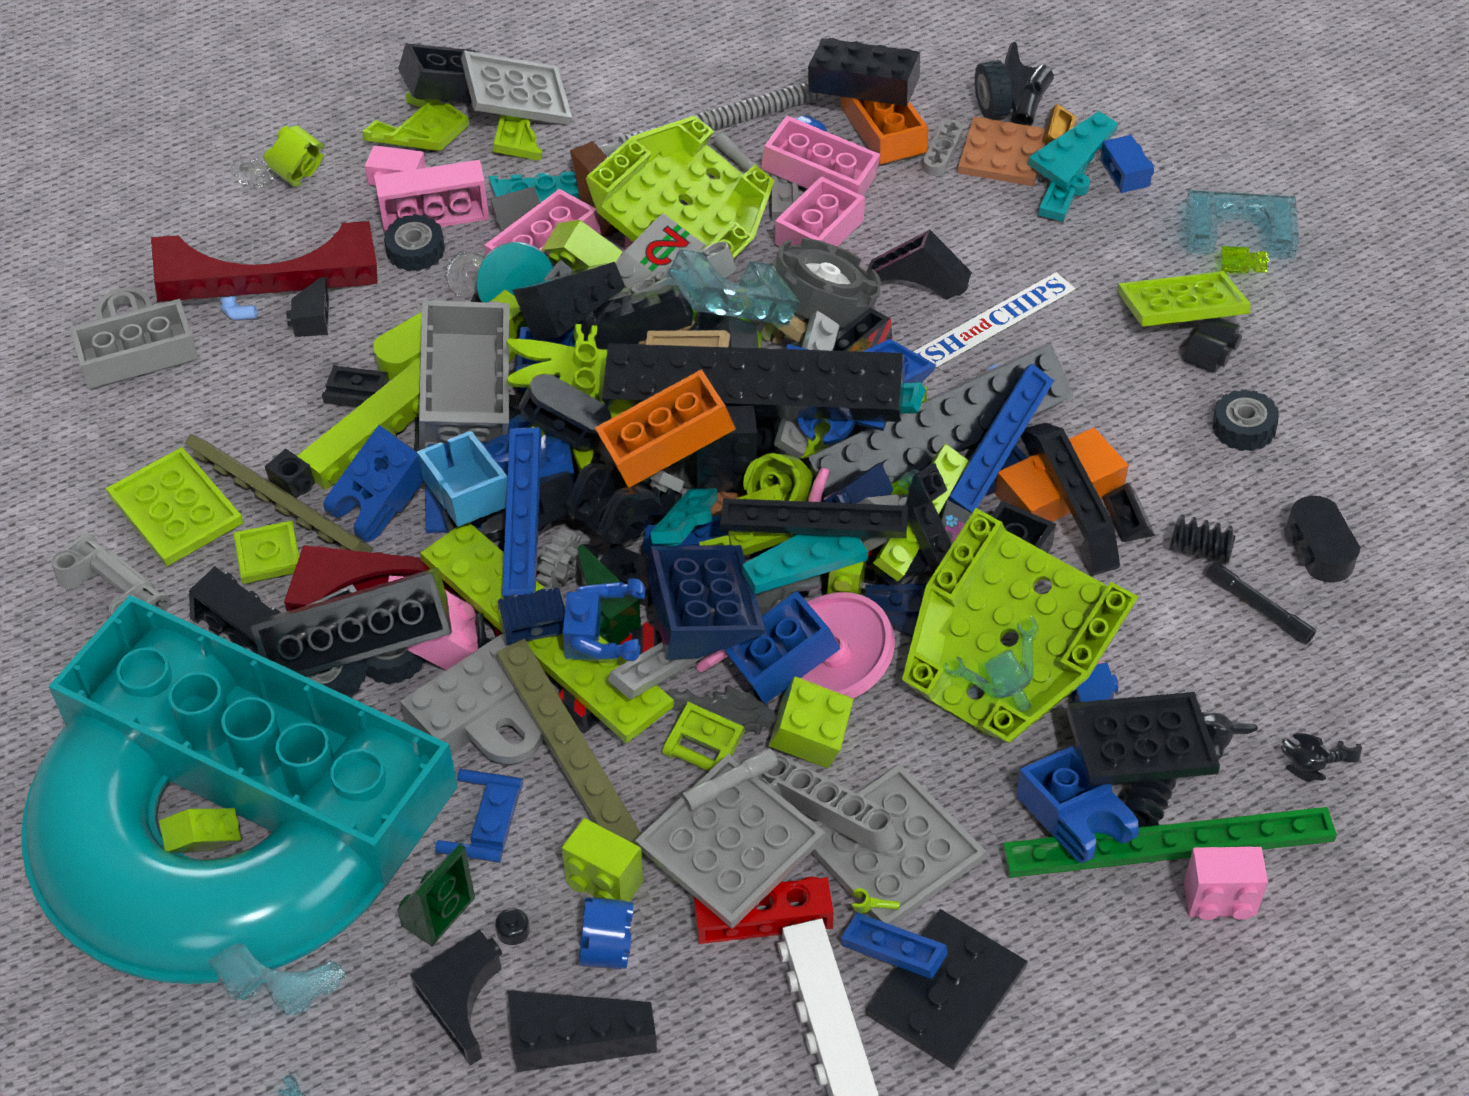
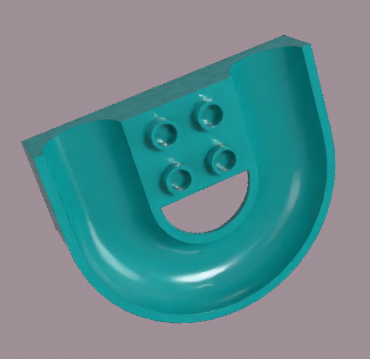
[21,595,458,984]

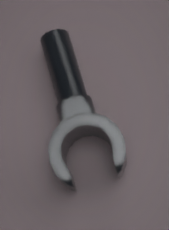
[476,613,492,649]

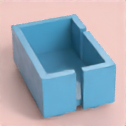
[417,431,507,527]

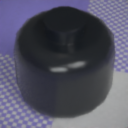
[495,908,530,945]

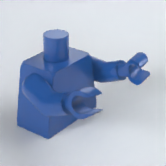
[563,579,645,661]

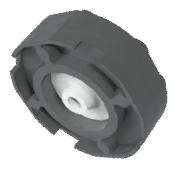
[768,238,881,328]

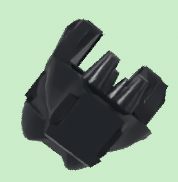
[566,461,683,546]

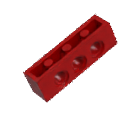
[694,876,834,944]

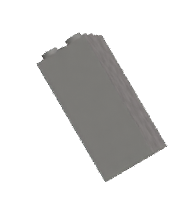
[419,299,509,450]

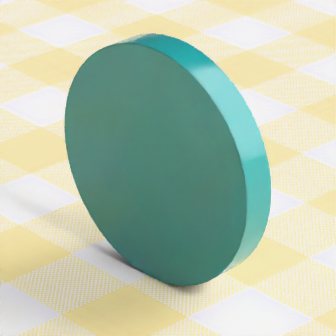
[477,242,554,303]

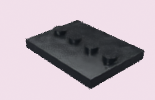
[1067,692,1220,786]
[865,909,1028,1070]

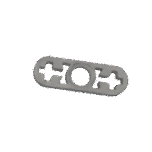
[923,120,963,176]

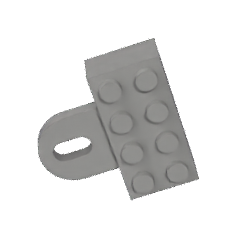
[70,287,199,389]
[400,634,542,764]

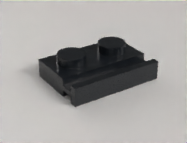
[322,365,389,407]

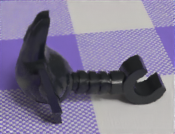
[1280,733,1362,782]

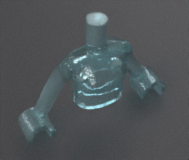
[944,616,1038,712]

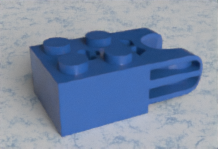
[323,425,424,542]
[1016,746,1139,863]

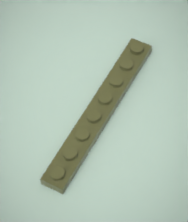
[185,433,374,552]
[496,639,645,856]

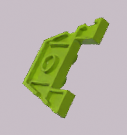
[362,91,469,151]

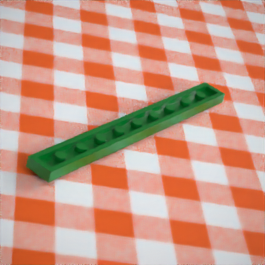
[1003,807,1337,878]

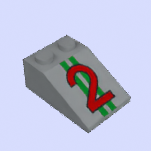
[616,213,706,288]

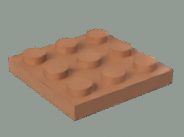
[958,117,1046,186]

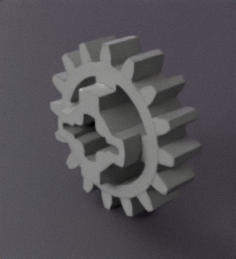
[536,528,582,590]

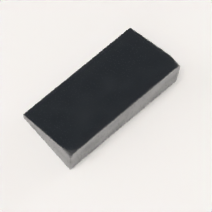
[1102,483,1155,542]

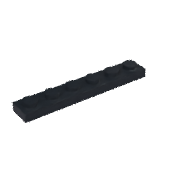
[720,498,909,539]

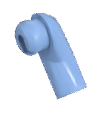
[220,296,258,320]

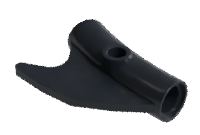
[1004,42,1054,126]

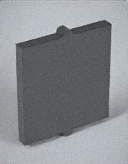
[490,186,540,232]

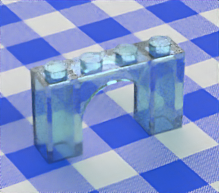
[1185,190,1299,259]
[668,249,800,325]

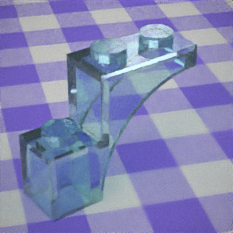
[207,942,347,1016]

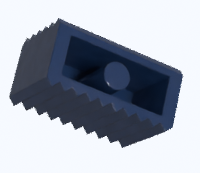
[497,587,565,645]

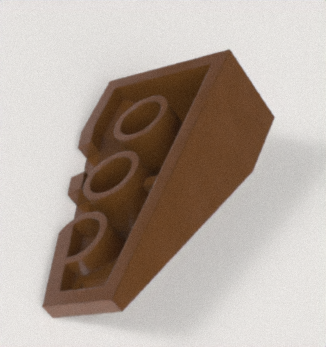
[570,141,619,237]

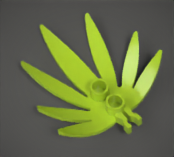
[506,324,622,471]

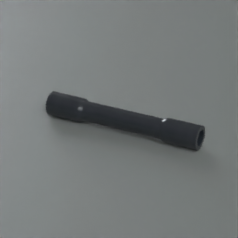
[1206,561,1317,645]

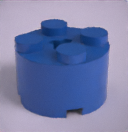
[579,897,633,969]

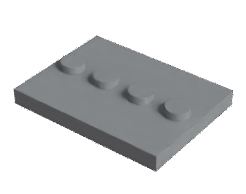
[461,51,572,125]

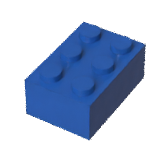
[724,591,841,704]

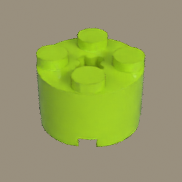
[263,125,325,187]
[743,453,813,502]

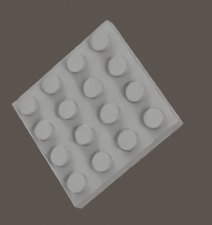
[635,754,826,929]
[811,764,987,926]

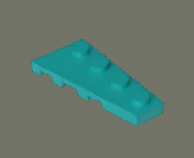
[1028,111,1118,191]
[488,171,580,203]
[742,534,868,594]

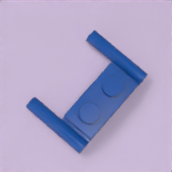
[435,769,523,863]

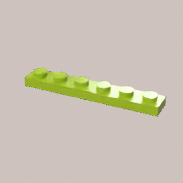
[874,443,968,581]

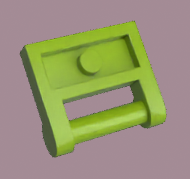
[662,702,746,772]

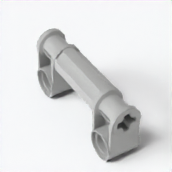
[51,533,170,616]

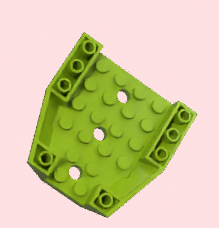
[586,115,775,259]
[902,508,1139,744]

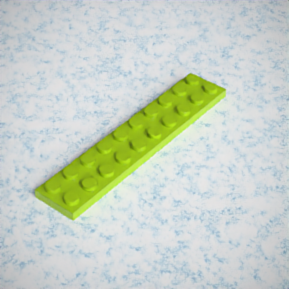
[420,523,674,743]

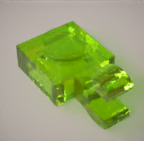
[1221,246,1269,273]

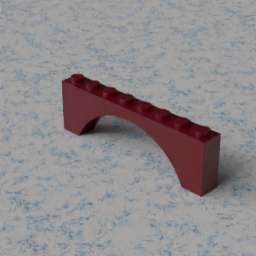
[151,221,378,302]
[284,545,540,638]

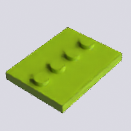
[1118,271,1251,327]
[105,447,244,567]

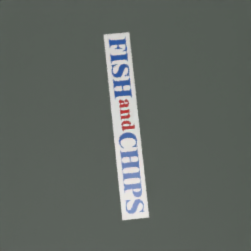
[913,272,1075,368]

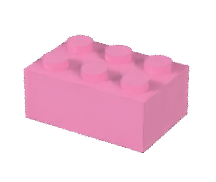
[775,176,865,247]

